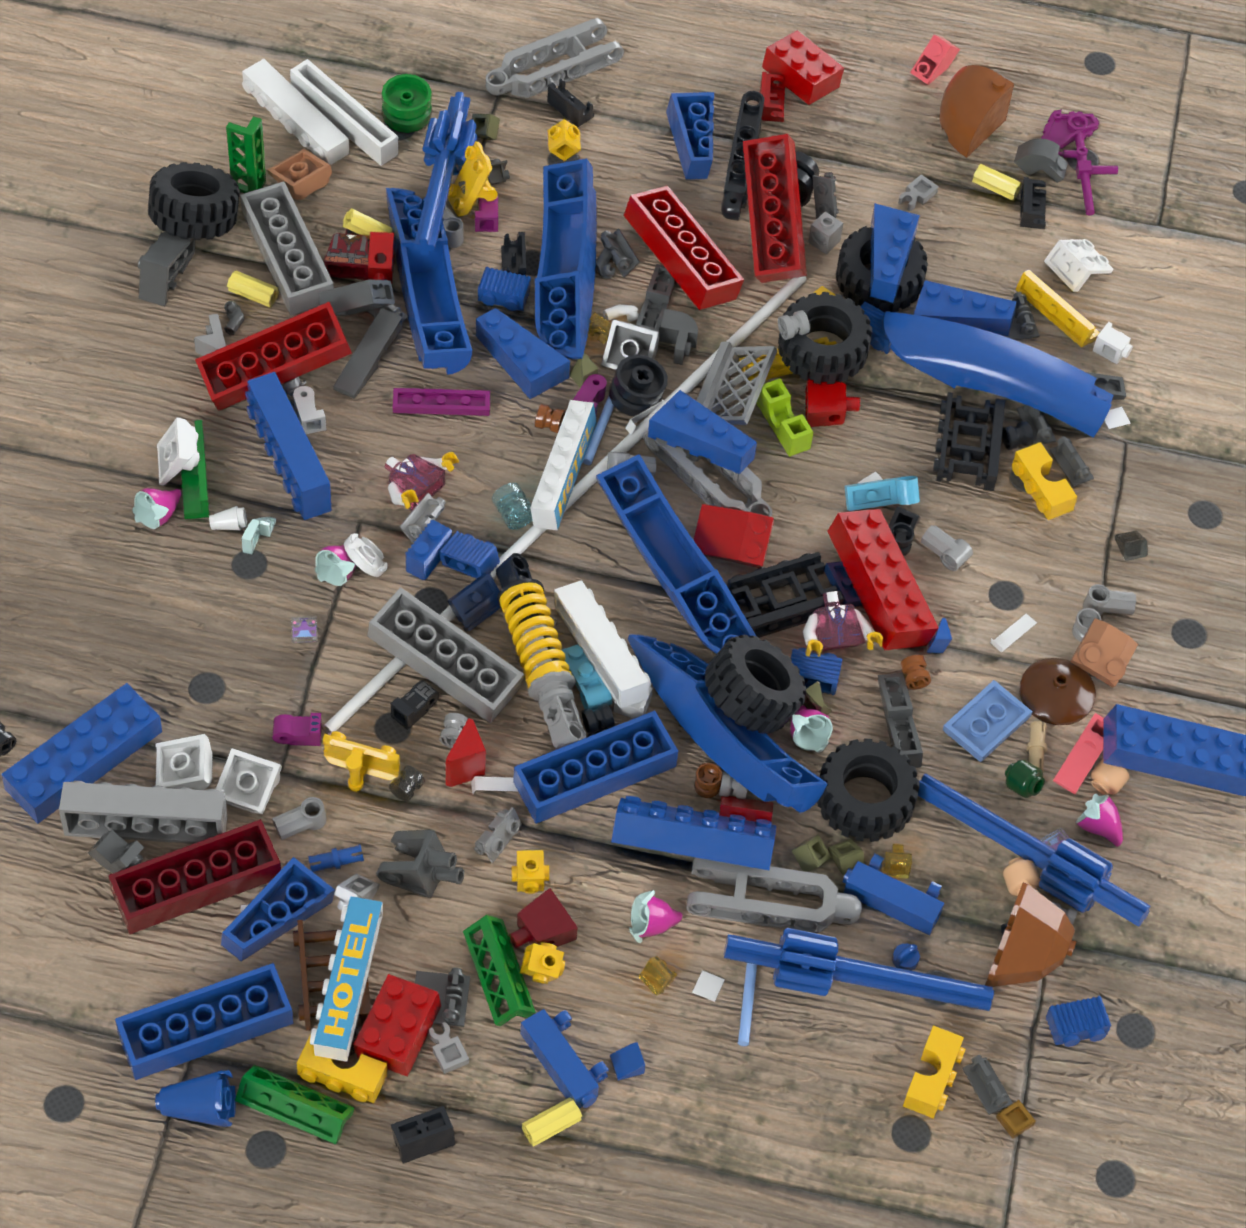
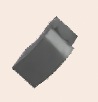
[1014,139,1068,183]
[659,309,698,365]
[88,830,144,873]

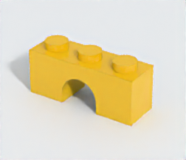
[1012,442,1077,520]
[903,1025,966,1119]
[297,1034,387,1103]

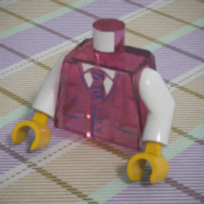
[384,452,460,512]
[803,591,883,657]

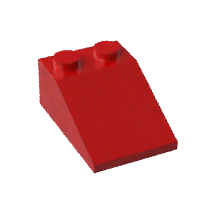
[693,504,774,568]

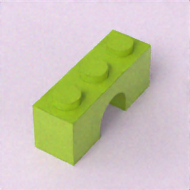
[756,378,813,457]

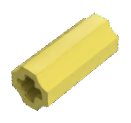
[972,164,1022,201]
[343,208,393,239]
[227,271,279,307]
[522,1097,582,1146]

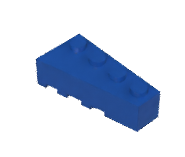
[666,92,714,180]
[870,203,920,303]
[913,280,1016,336]
[476,308,570,399]
[648,390,757,474]
[221,857,335,962]

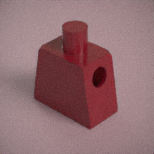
[509,888,578,948]

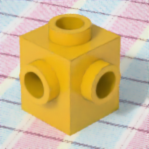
[547,119,581,161]
[511,850,549,894]
[520,943,565,984]

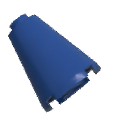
[155,1070,236,1127]

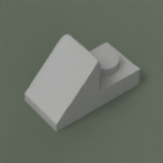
[194,314,226,356]
[334,874,380,910]

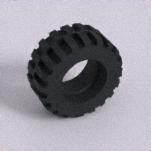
[148,162,240,240]
[836,226,928,312]
[778,292,872,384]
[705,635,806,733]
[817,738,919,842]

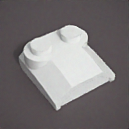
[157,418,200,486]
[155,734,212,790]
[216,748,282,815]

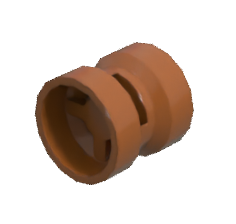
[535,404,565,434]
[900,655,931,690]
[694,763,722,798]

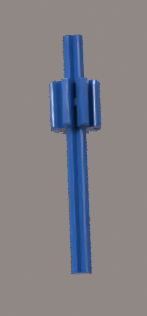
[414,92,477,256]
[918,774,1151,927]
[723,928,994,1011]

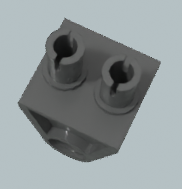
[376,830,464,898]

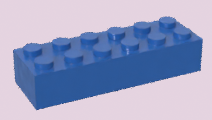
[245,372,332,520]
[1,683,162,824]
[1103,704,1246,797]
[513,710,678,824]
[611,796,777,870]
[115,963,294,1080]

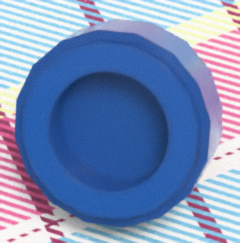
[892,943,920,971]

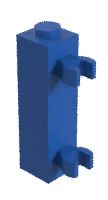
[842,854,944,936]
[520,1009,609,1108]

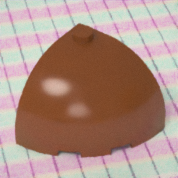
[939,65,1014,158]

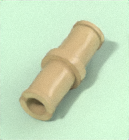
[1027,721,1047,772]

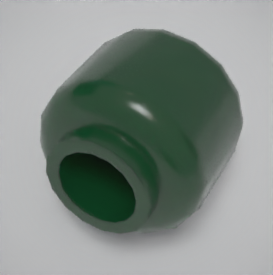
[1005,759,1045,798]

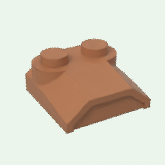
[267,148,332,200]
[1070,618,1138,688]

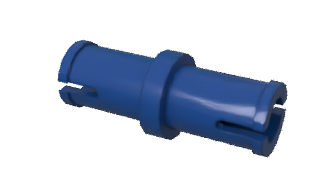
[308,844,364,873]

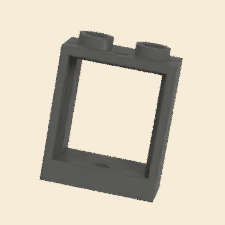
[319,280,395,317]

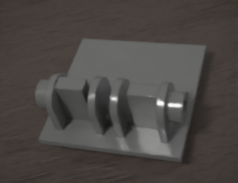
[1004,292,1040,340]
[415,968,470,1027]

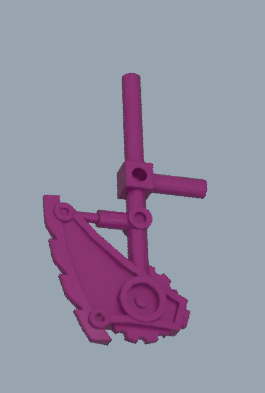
[1041,109,1118,216]

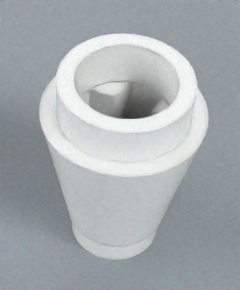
[209,506,247,530]

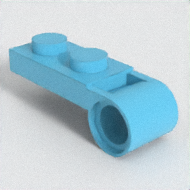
[844,476,920,511]
[562,644,612,710]

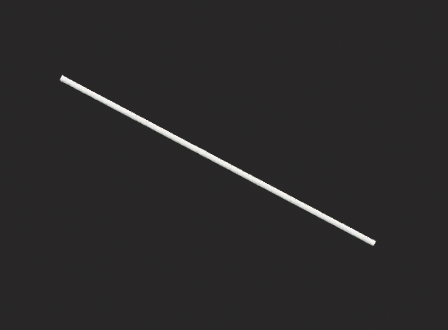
[323,276,807,735]

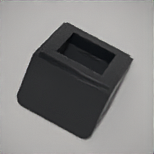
[888,506,921,530]

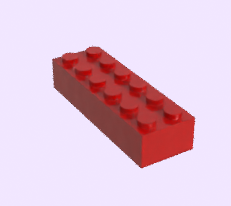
[743,134,807,283]
[623,186,744,310]
[195,302,352,411]
[827,509,939,651]

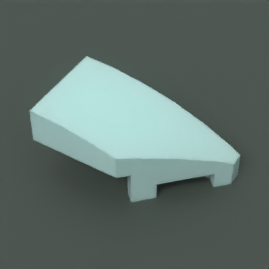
[241,517,276,555]

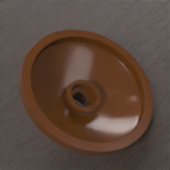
[1019,658,1096,725]

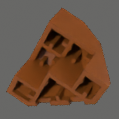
[985,882,1077,987]

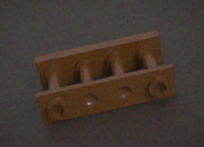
[293,920,371,1031]

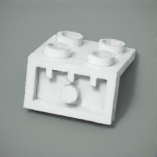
[1044,239,1113,292]

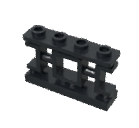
[933,392,1005,491]
[727,552,844,638]

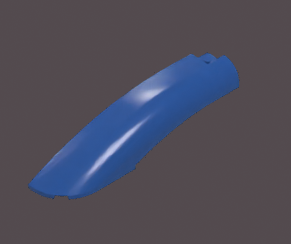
[535,158,597,359]
[386,188,472,375]
[882,312,1114,438]
[596,454,756,654]
[628,635,828,813]

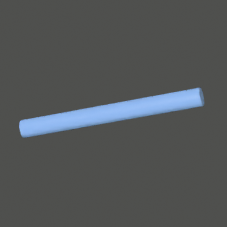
[583,395,614,465]
[738,963,757,1046]

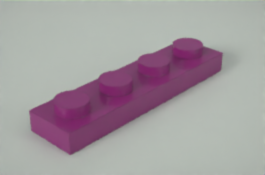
[393,388,490,416]

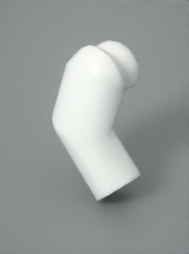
[603,304,639,322]

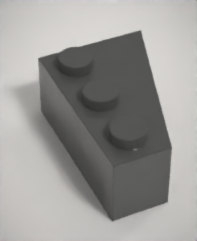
[138,231,196,307]

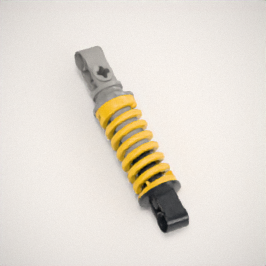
[496,553,586,750]

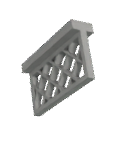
[696,341,777,425]

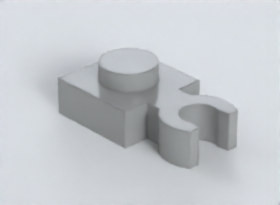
[898,174,938,211]
[429,1022,469,1074]

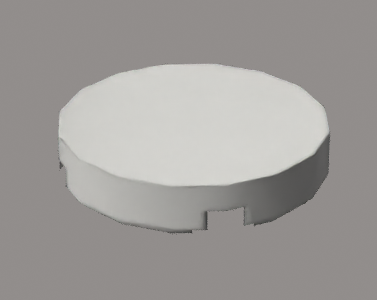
[344,533,388,577]

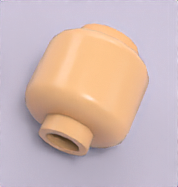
[1091,759,1130,795]
[1003,857,1041,896]

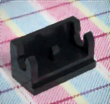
[547,78,594,128]
[1020,177,1046,229]
[501,232,526,276]
[391,1106,455,1164]

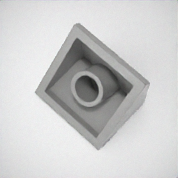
[601,319,659,370]

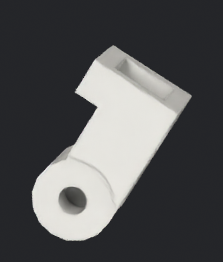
[293,386,326,434]

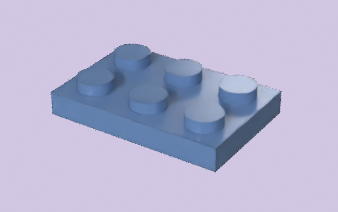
[943,680,1033,762]

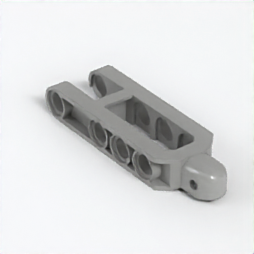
[485,18,624,98]
[643,431,772,517]
[686,858,862,934]

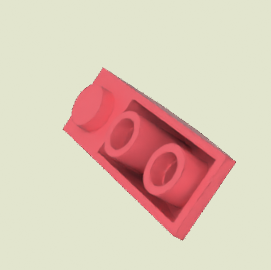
[1053,713,1104,794]

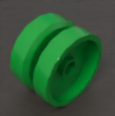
[382,74,432,133]

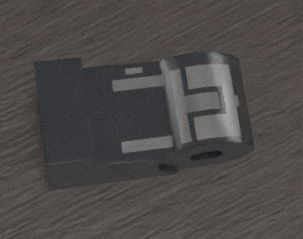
[390,680,440,730]

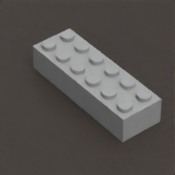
[240,181,334,316]
[367,587,524,724]
[59,781,228,844]

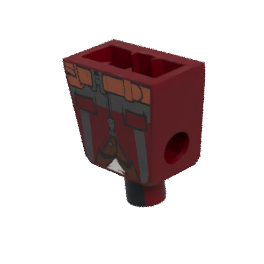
[324,229,369,280]

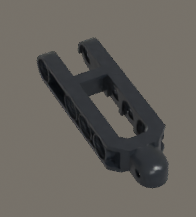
[721,91,764,221]

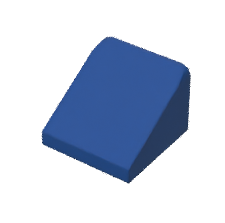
[927,618,952,653]
[610,1042,645,1081]

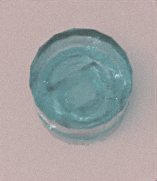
[492,483,533,530]

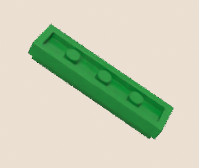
[226,116,266,194]
[181,420,209,519]
[463,915,536,1026]
[235,1065,355,1144]

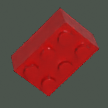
[762,30,844,105]
[353,974,442,1077]

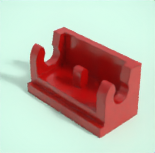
[760,72,785,122]

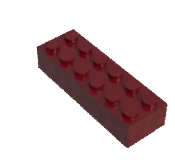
[108,819,281,935]

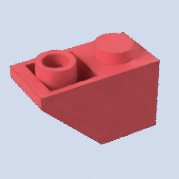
[910,34,960,85]

